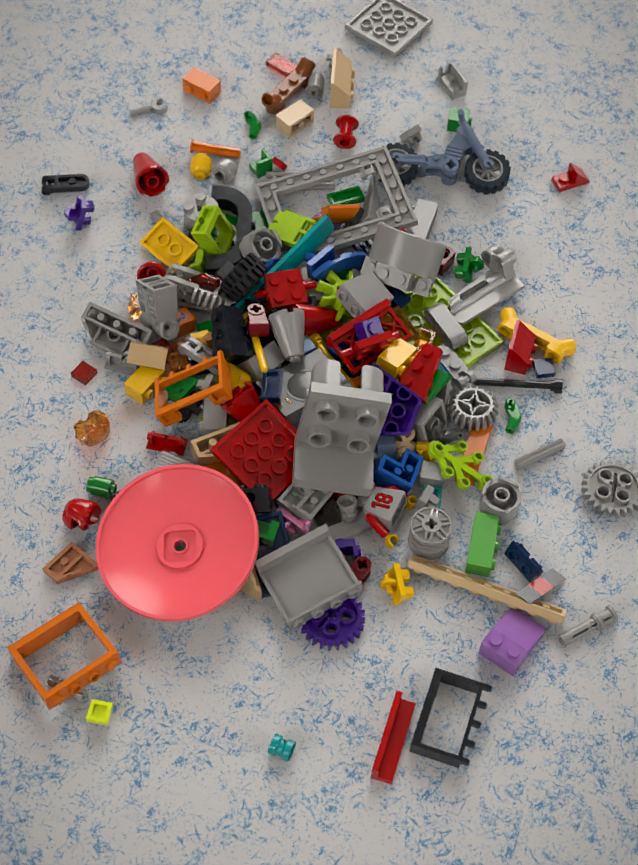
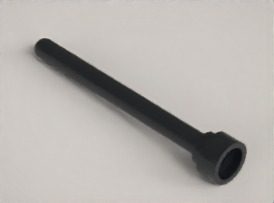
[473,378,563,394]

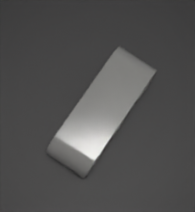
[424,302,468,350]

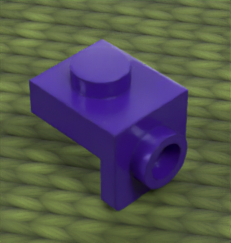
[335,538,361,562]

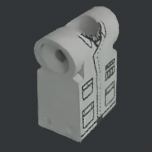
[136,274,179,340]

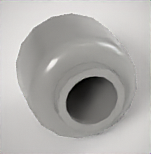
[212,158,238,184]

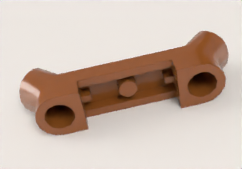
[261,57,316,114]

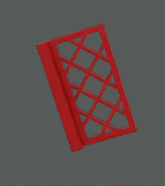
[325,298,412,375]

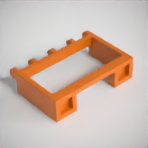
[155,350,233,427]

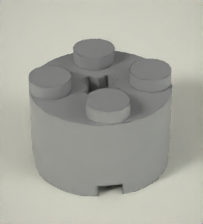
[183,192,218,231]
[239,227,282,265]
[480,477,522,525]

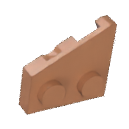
[42,542,99,584]

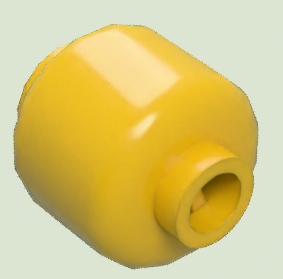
[190,153,212,180]

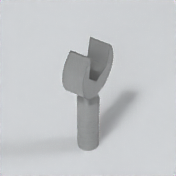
[130,98,168,117]

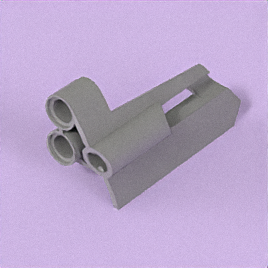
[450,243,525,325]

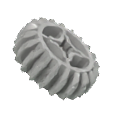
[448,385,499,432]

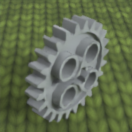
[581,459,638,519]

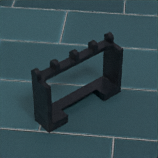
[409,668,492,768]

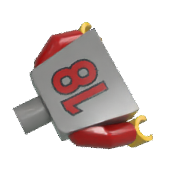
[357,485,417,548]

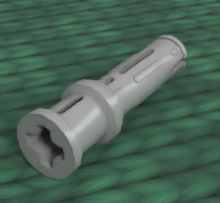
[558,605,618,647]

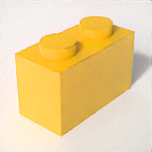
[124,365,166,405]

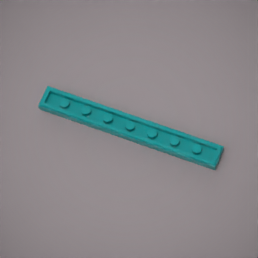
[234,215,334,315]

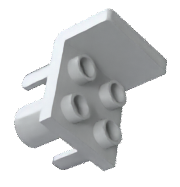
[292,359,392,497]

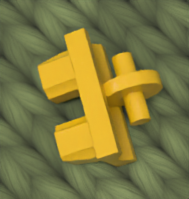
[379,563,414,605]

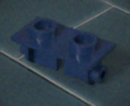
[504,540,544,583]

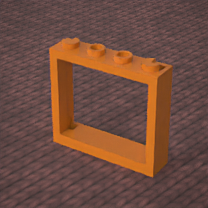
[7,602,122,710]

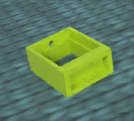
[191,205,236,254]

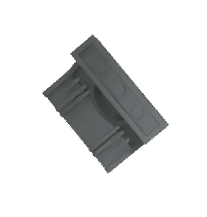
[255,348,353,430]

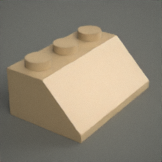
[330,48,355,108]

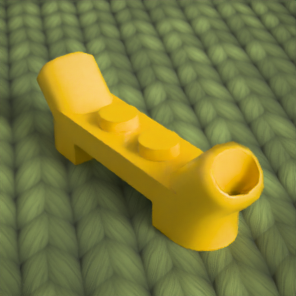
[497,307,576,364]

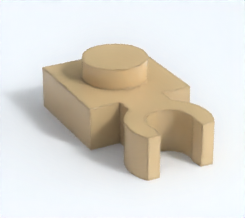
[396,429,416,459]

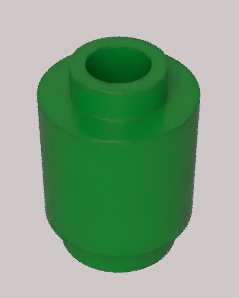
[86,476,117,499]

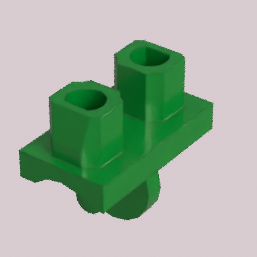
[454,247,484,283]

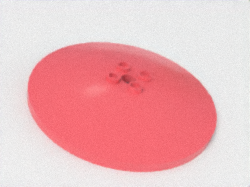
[95,464,259,622]

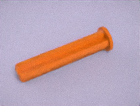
[190,139,241,159]

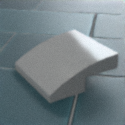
[276,483,333,521]

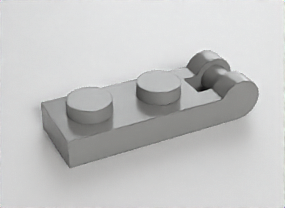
[178,336,219,377]
[438,342,476,389]

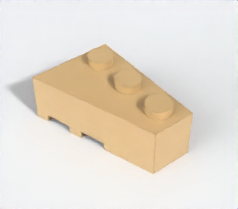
[190,422,240,466]

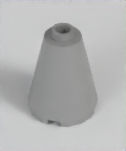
[267,308,305,363]

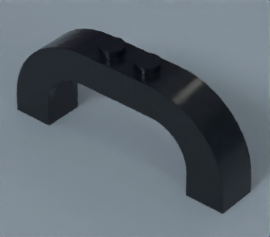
[205,185,256,277]

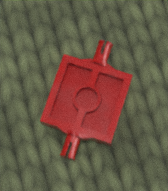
[254,268,316,310]
[339,330,401,361]

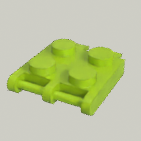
[268,210,317,247]

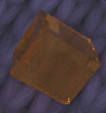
[413,326,437,355]

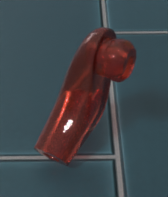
[186,273,220,288]

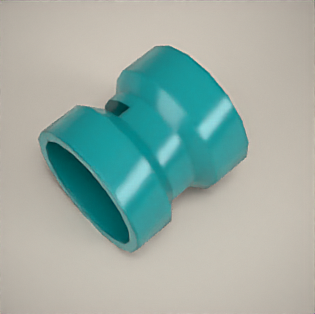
[268,733,296,762]

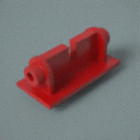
[146,431,188,456]

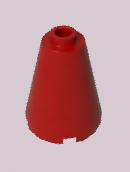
[133,152,169,197]
[289,303,342,337]
[220,381,261,422]

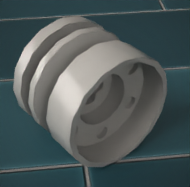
[408,506,452,560]

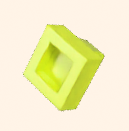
[86,699,113,726]

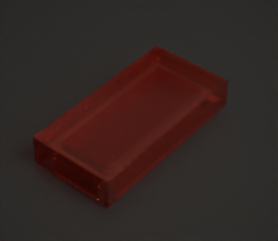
[266,52,298,77]

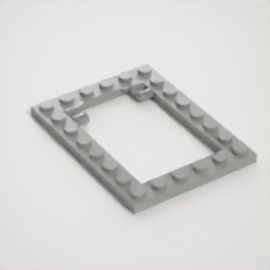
[255,146,418,259]

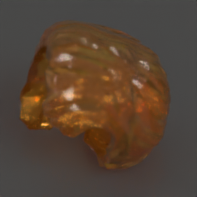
[73,410,110,447]

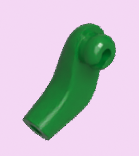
[244,111,262,139]
[504,398,522,434]

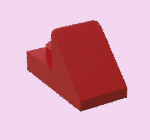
[551,162,590,192]

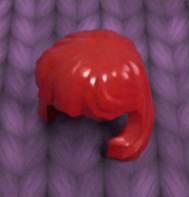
[62,498,102,531]

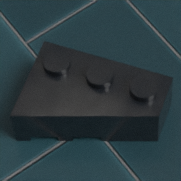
[211,305,253,366]

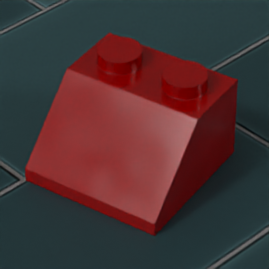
[504,319,537,375]

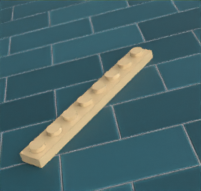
[407,554,567,624]

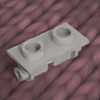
[104,351,141,375]

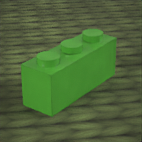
[465,511,502,577]

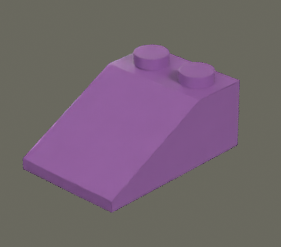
[478,608,547,676]

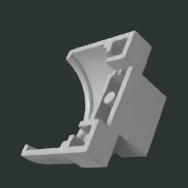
[360,222,447,297]

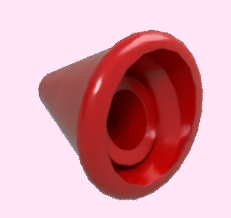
[137,262,166,280]

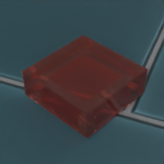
[71,361,98,386]

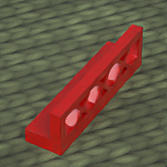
[371,690,416,785]

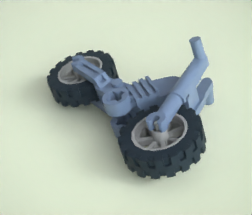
[378,109,511,195]

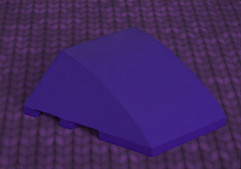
[374,363,423,436]

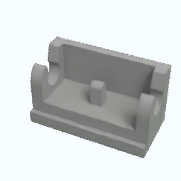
[436,61,468,100]

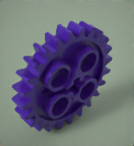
[301,597,365,651]

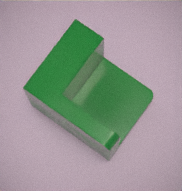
[249,148,272,178]
[257,520,280,547]

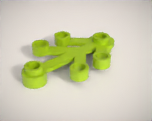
[428,440,493,491]

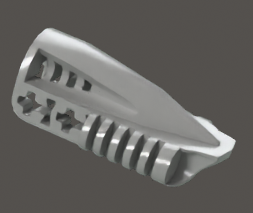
[164,264,240,312]

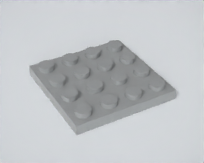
[344,0,433,58]

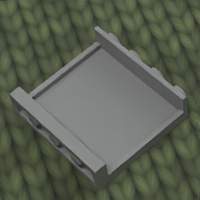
[254,524,363,630]

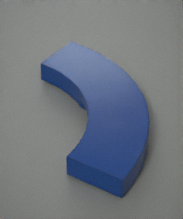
[311,251,368,282]

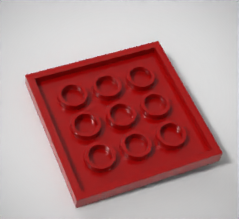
[209,399,297,500]

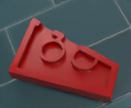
[398,342,443,403]

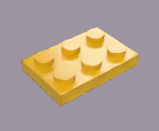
[139,217,201,274]

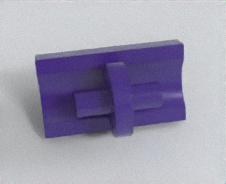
[64,195,95,230]

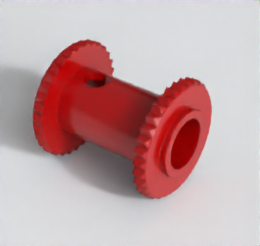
[333,115,359,149]

